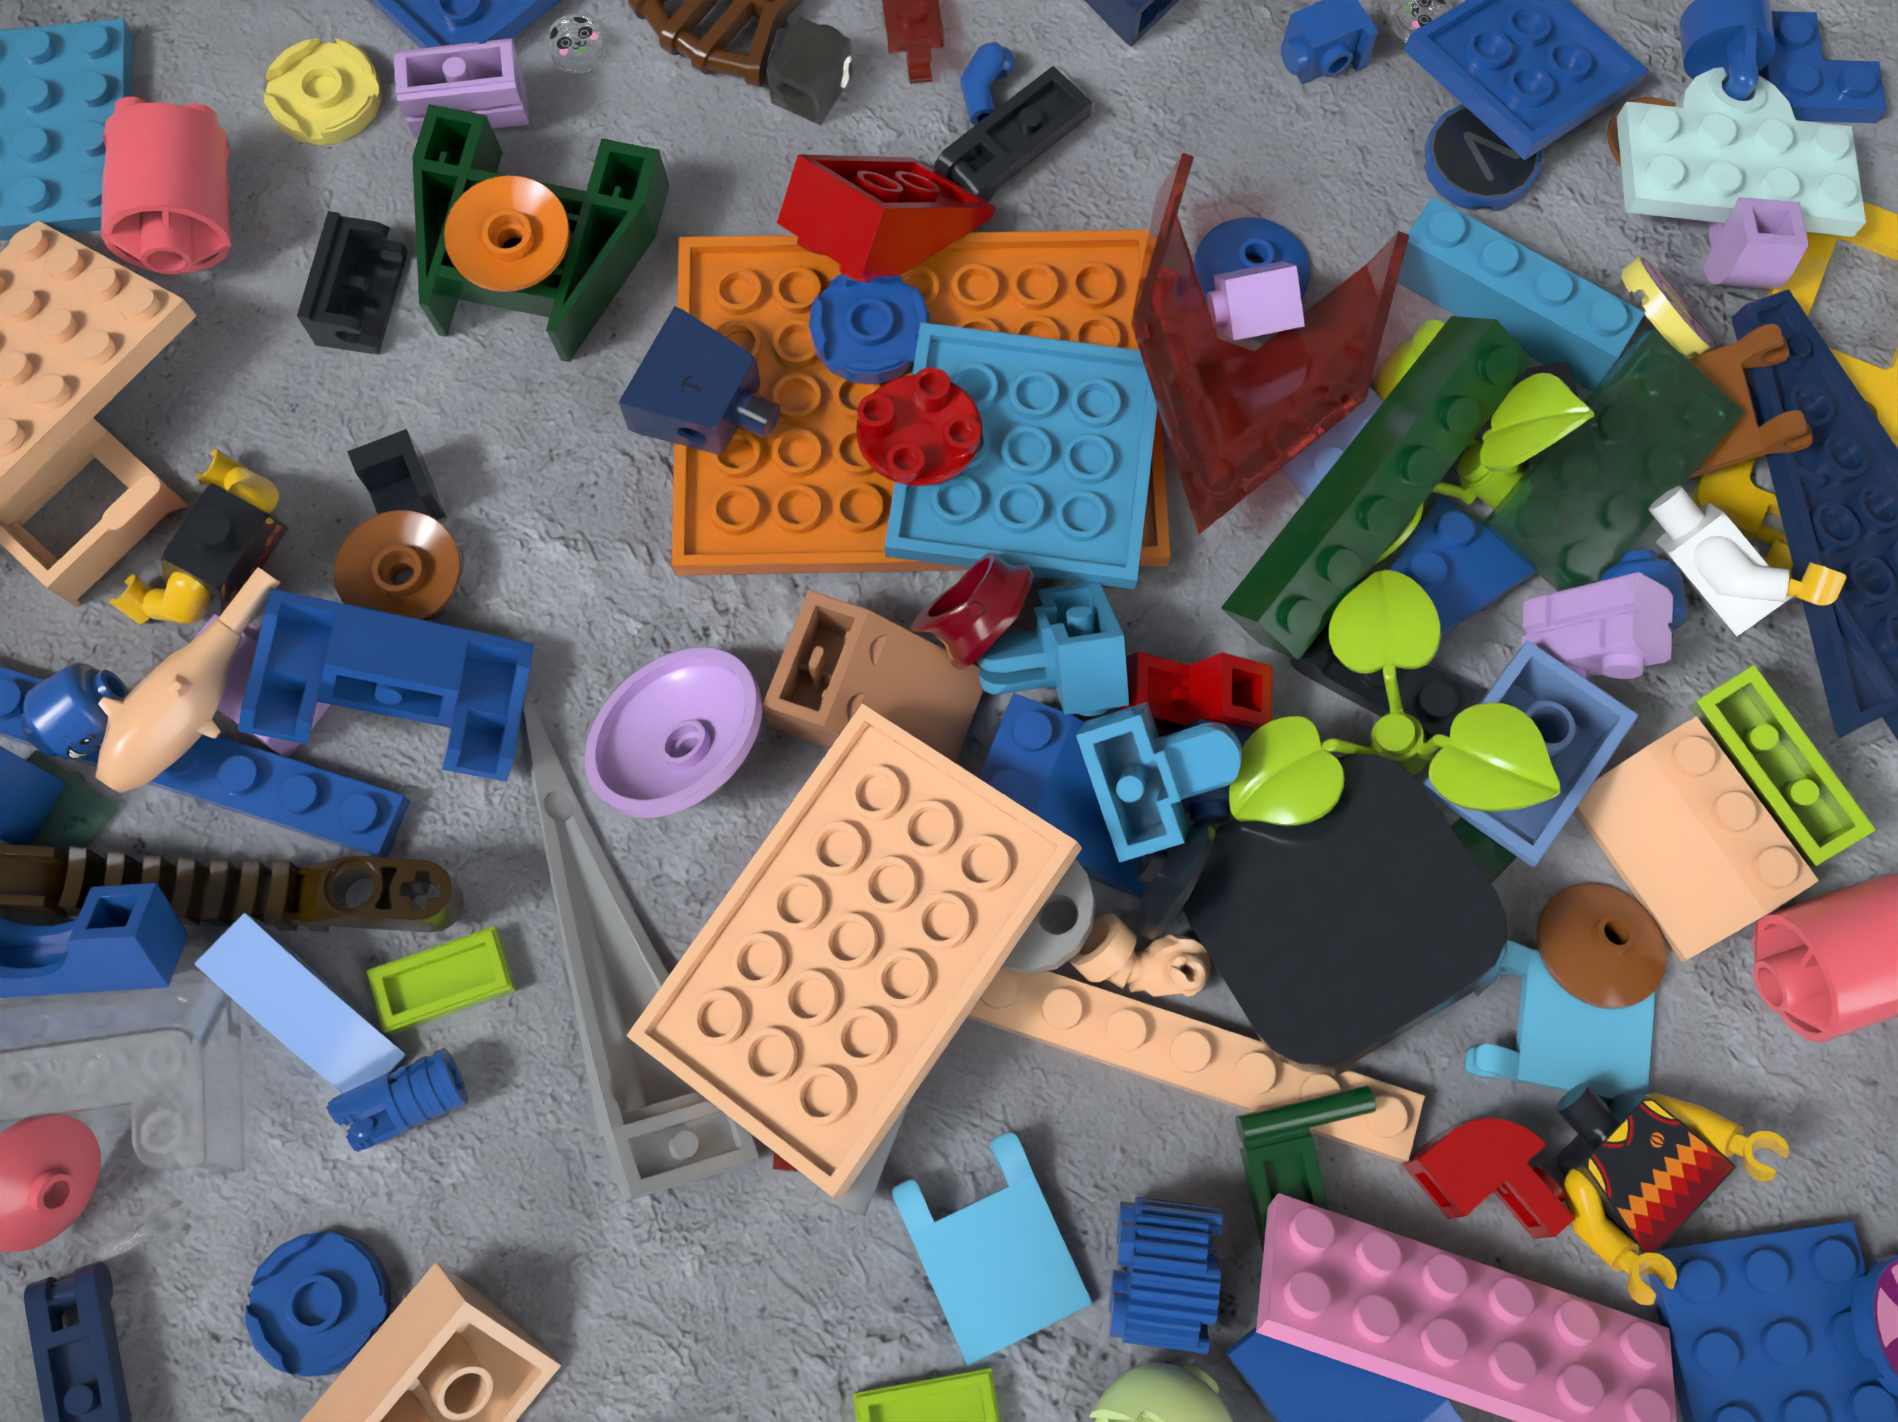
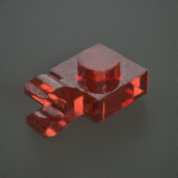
[881,0,944,84]

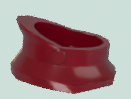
[910,552,1035,669]

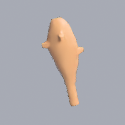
[95,567,281,793]

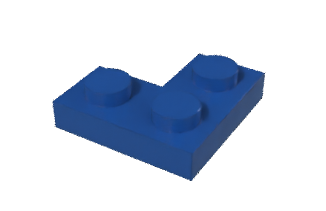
[1758,11,1886,123]

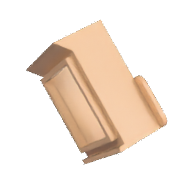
[0,418,189,607]

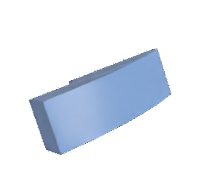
[194,913,409,1093]

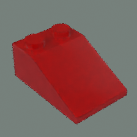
[777,154,996,283]

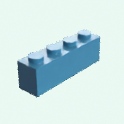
[1387,196,1645,392]

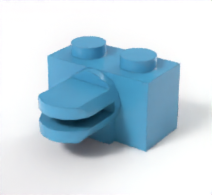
[977,582,1129,716]
[1076,702,1242,862]

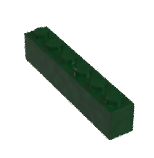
[1221,316,1534,660]

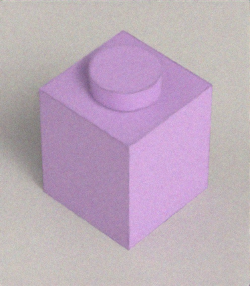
[1207,261,1305,341]

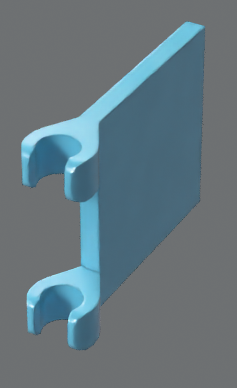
[1464,940,1655,1100]
[892,1133,1093,1366]

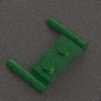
[1235,1085,1376,1252]

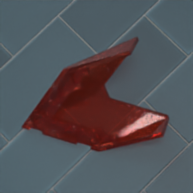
[1131,153,1409,534]

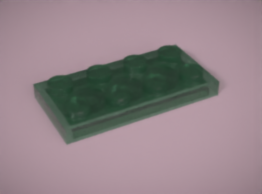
[1482,329,1744,592]

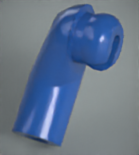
[960,42,1015,125]

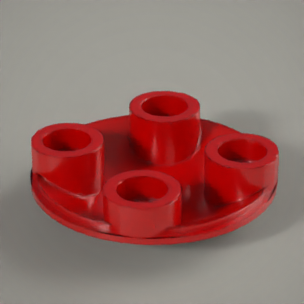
[856,367,982,486]

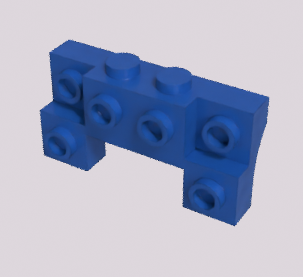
[238,588,534,782]

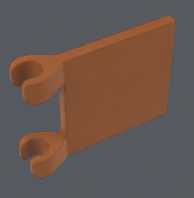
[1613,324,1813,495]

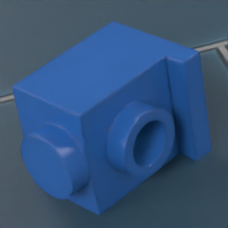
[1280,0,1379,84]

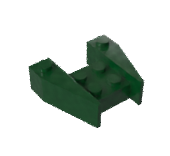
[412,104,670,362]

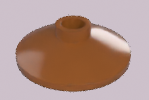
[334,510,461,621]
[1536,883,1666,1009]

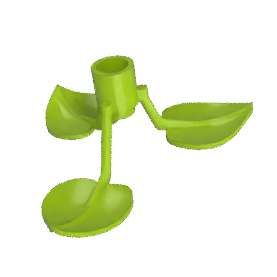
[1374,319,1595,565]
[1229,570,1560,826]

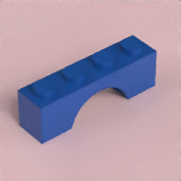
[0,883,189,998]

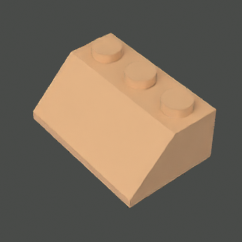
[1574,716,1819,962]
[300,1262,561,1422]

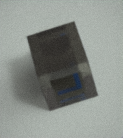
[767,16,853,126]

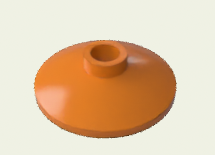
[444,176,570,292]

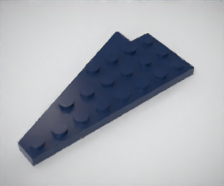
[1731,289,1898,741]

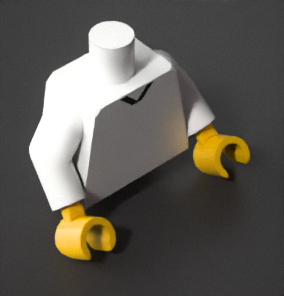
[1648,486,1846,636]

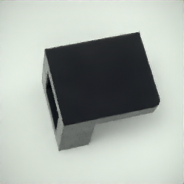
[347,429,446,520]

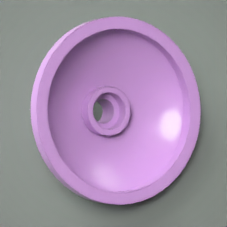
[584,647,762,818]

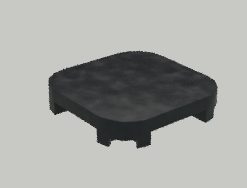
[1183,754,1508,1076]

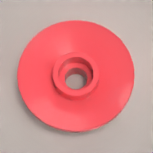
[0,1113,101,1252]

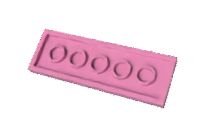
[1256,1193,1677,1422]

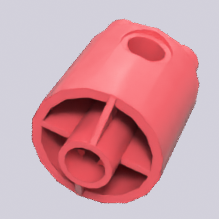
[101,97,231,274]
[1752,873,1898,1043]

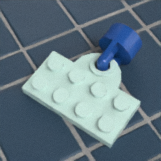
[1617,0,1866,237]

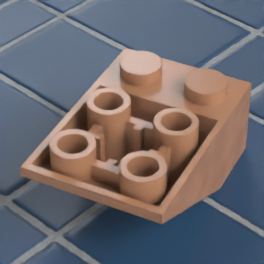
[762,590,984,764]

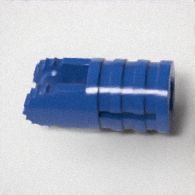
[326,1048,468,1152]

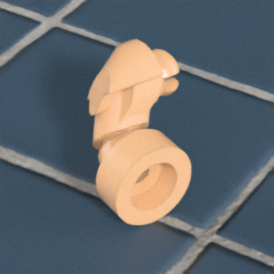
[1069,914,1211,997]

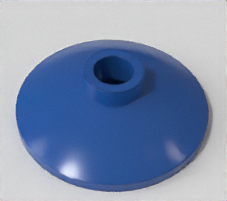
[1193,217,1310,304]

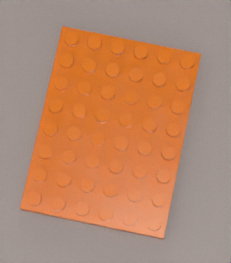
[671,229,1170,576]

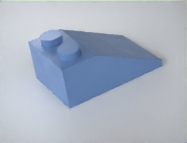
[1422,640,1639,867]

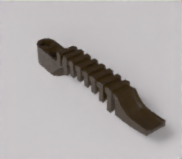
[0,844,464,933]

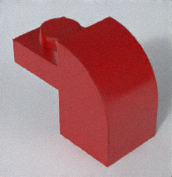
[1121,651,1272,737]
[1401,1118,1575,1239]

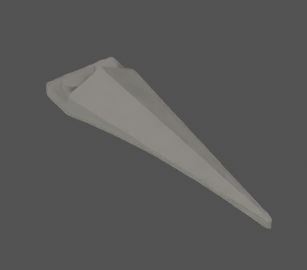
[521,700,759,1203]

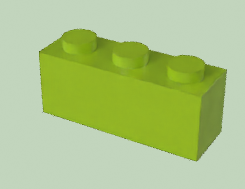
[1688,665,1876,866]

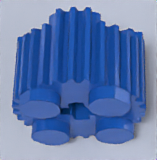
[1109,1197,1223,1354]

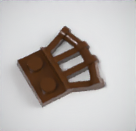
[628,0,802,87]

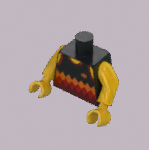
[109,449,288,625]
[1555,1083,1789,1305]

